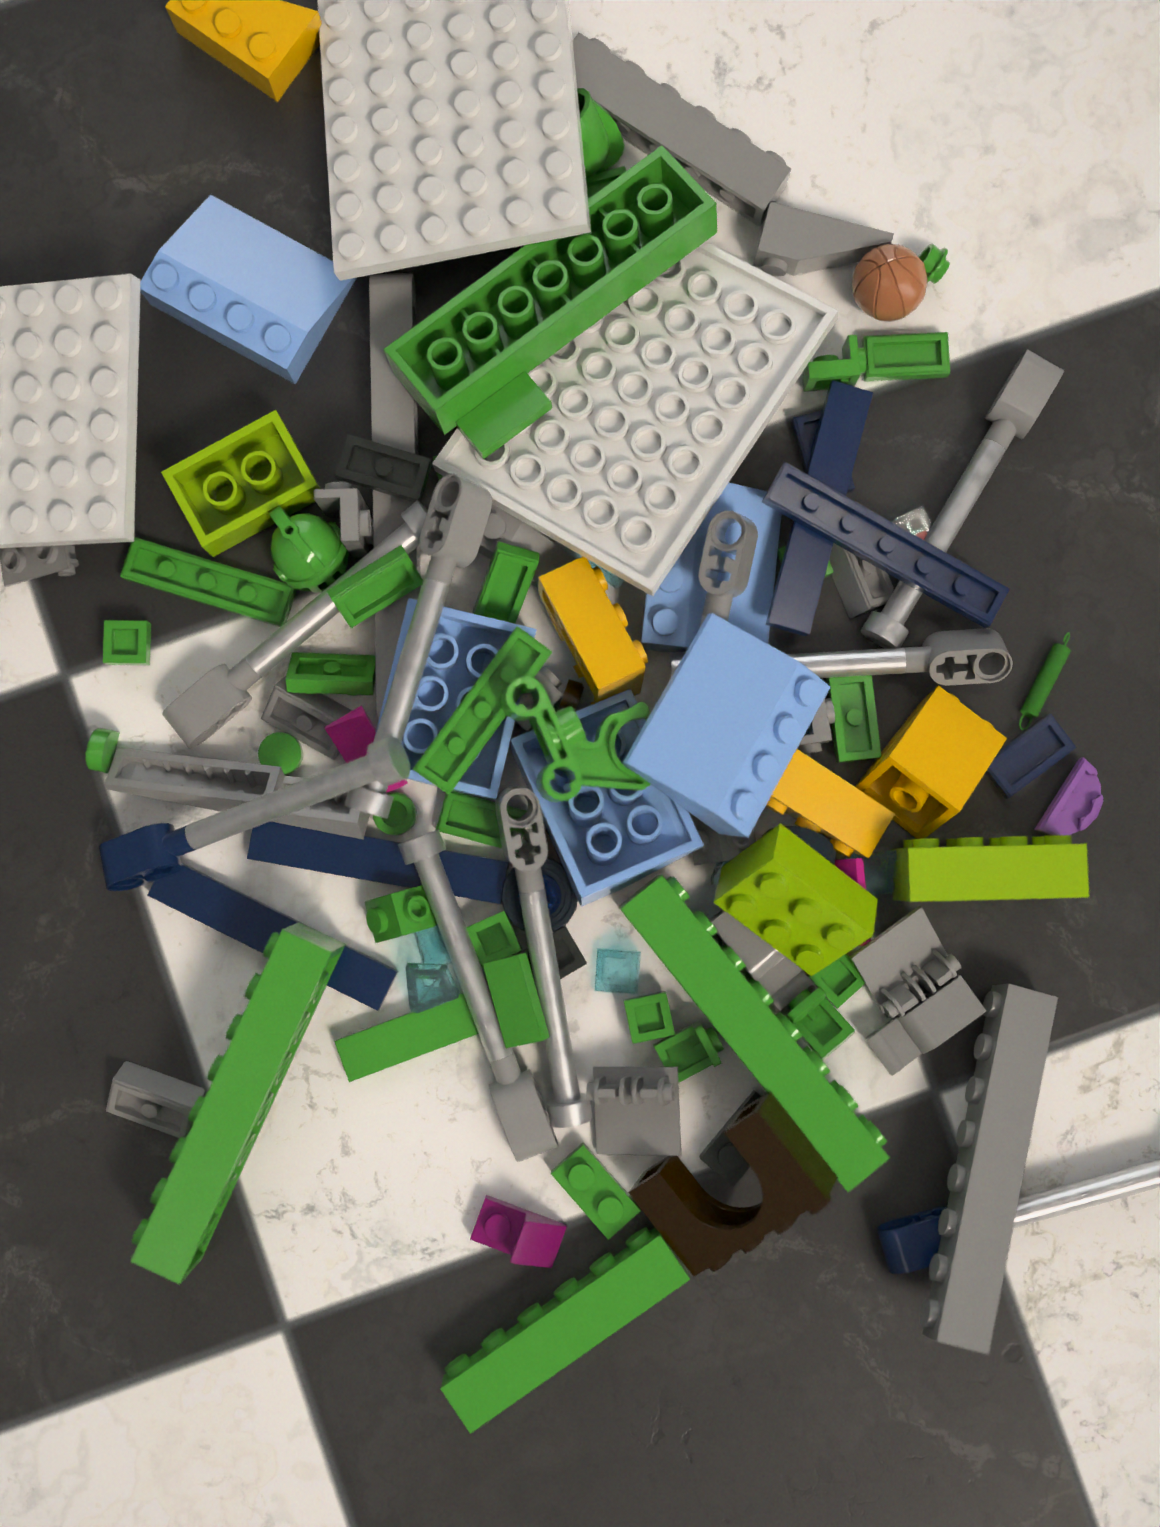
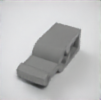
[709,909,813,1011]
[865,974,986,1076]

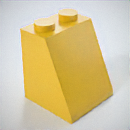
[855,685,1007,839]

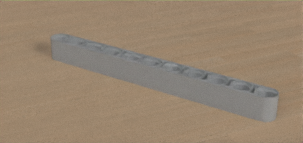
[369,273,421,726]

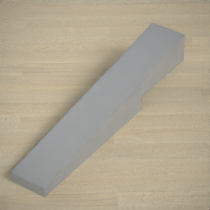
[104,748,370,839]

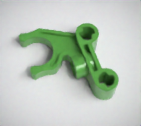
[501,676,651,803]

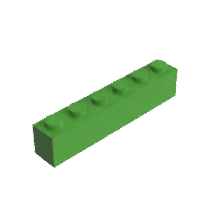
[440,1227,690,1434]

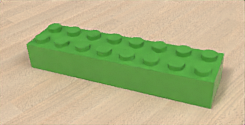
[384,145,717,435]
[618,875,890,1192]
[130,923,346,1284]

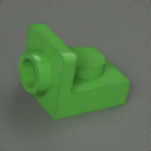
[802,334,866,392]

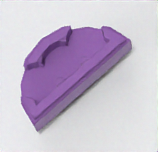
[1034,757,1103,836]

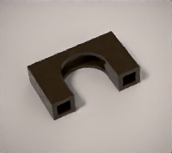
[628,1091,838,1277]

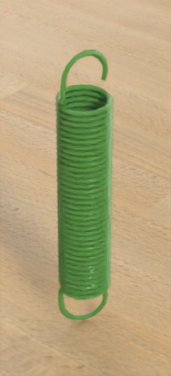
[1019,632,1071,730]

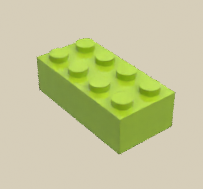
[891,835,1089,902]

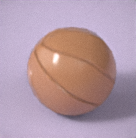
[851,244,928,322]

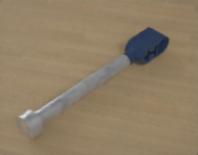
[99,736,410,891]
[877,1159,1160,1274]

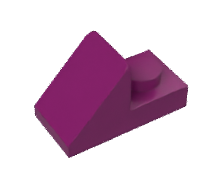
[470,1195,567,1268]

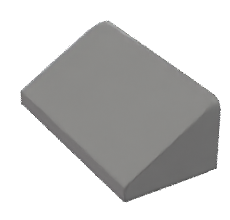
[829,543,894,618]
[261,676,352,760]
[106,1061,205,1138]

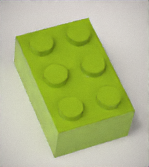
[161,410,321,557]
[714,823,878,976]

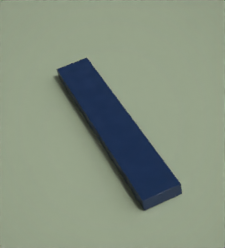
[765,380,873,637]
[762,462,1010,628]
[247,821,509,904]
[147,862,399,1011]

